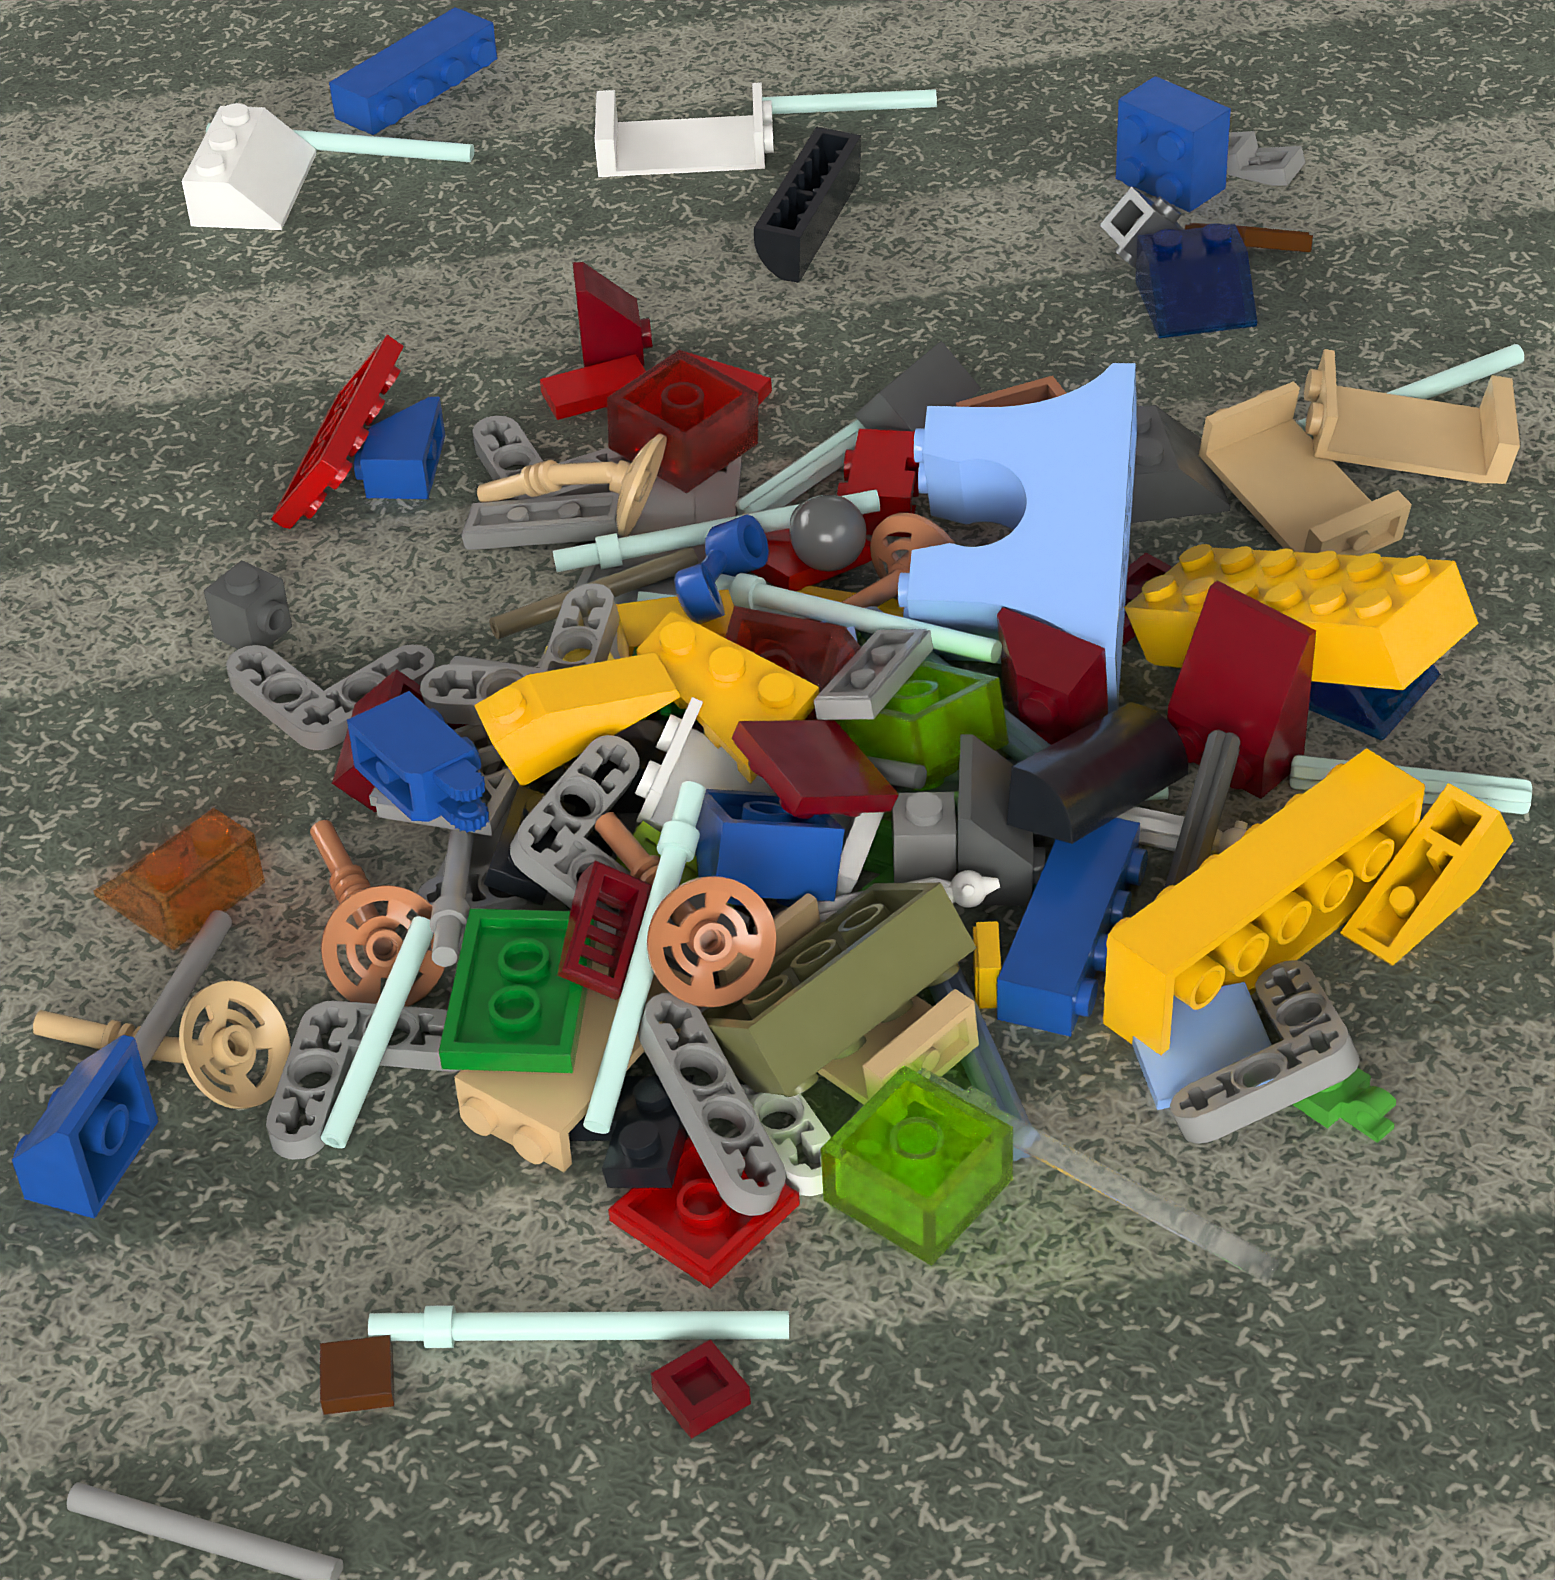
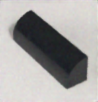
[754,126,861,283]
[1007,702,1188,844]

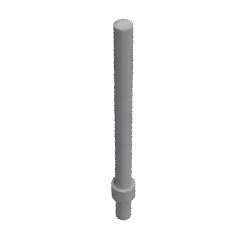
[430,737,487,967]

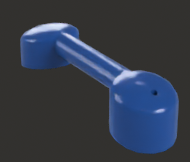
[674,514,769,624]

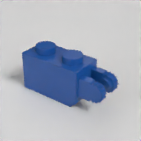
[347,691,489,833]

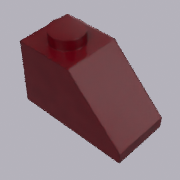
[572,262,653,367]

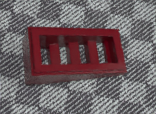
[557,860,652,1000]

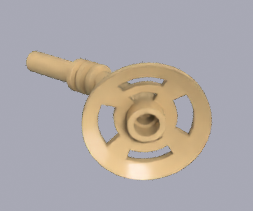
[477,434,667,537]
[33,981,291,1109]

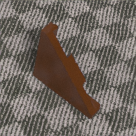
[1185,223,1313,252]

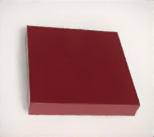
[731,720,899,819]

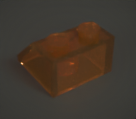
[93,808,265,951]

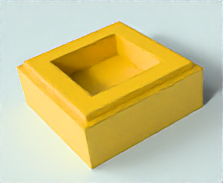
[973,921,1001,1009]

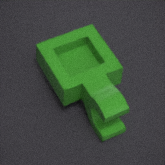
[1292,1068,1396,1143]

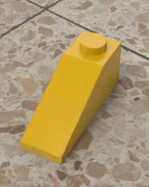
[474,652,681,786]
[1340,783,1514,966]

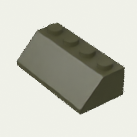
[702,882,977,1097]

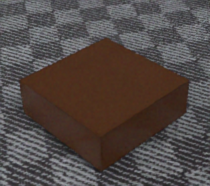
[320,1335,395,1415]

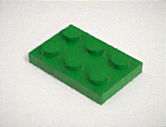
[439,909,598,1073]

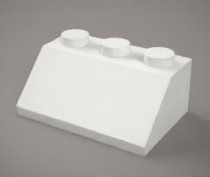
[182,103,317,230]

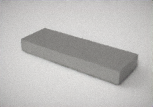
[461,492,622,550]
[814,629,933,720]

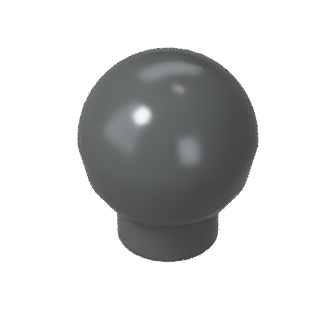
[789,495,867,572]

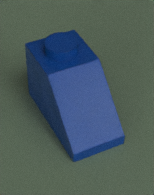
[354,397,445,499]

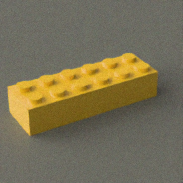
[1124,544,1478,690]
[1103,748,1425,1056]

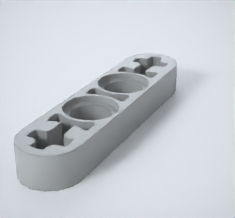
[637,993,786,1216]

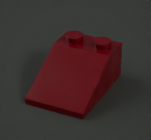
[1167,580,1316,799]

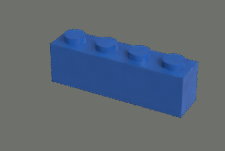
[329,7,497,135]
[997,818,1148,1037]

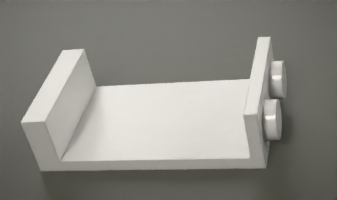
[595,83,774,177]
[635,697,884,897]

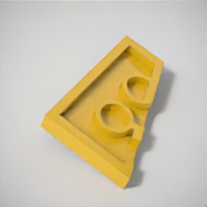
[636,610,819,784]

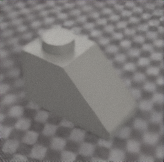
[891,792,957,883]

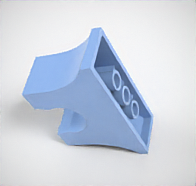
[898,363,1137,714]

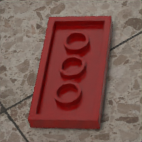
[270,335,404,529]

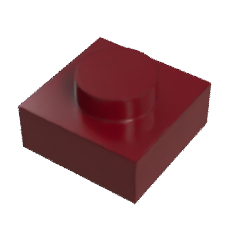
[650,1339,751,1439]

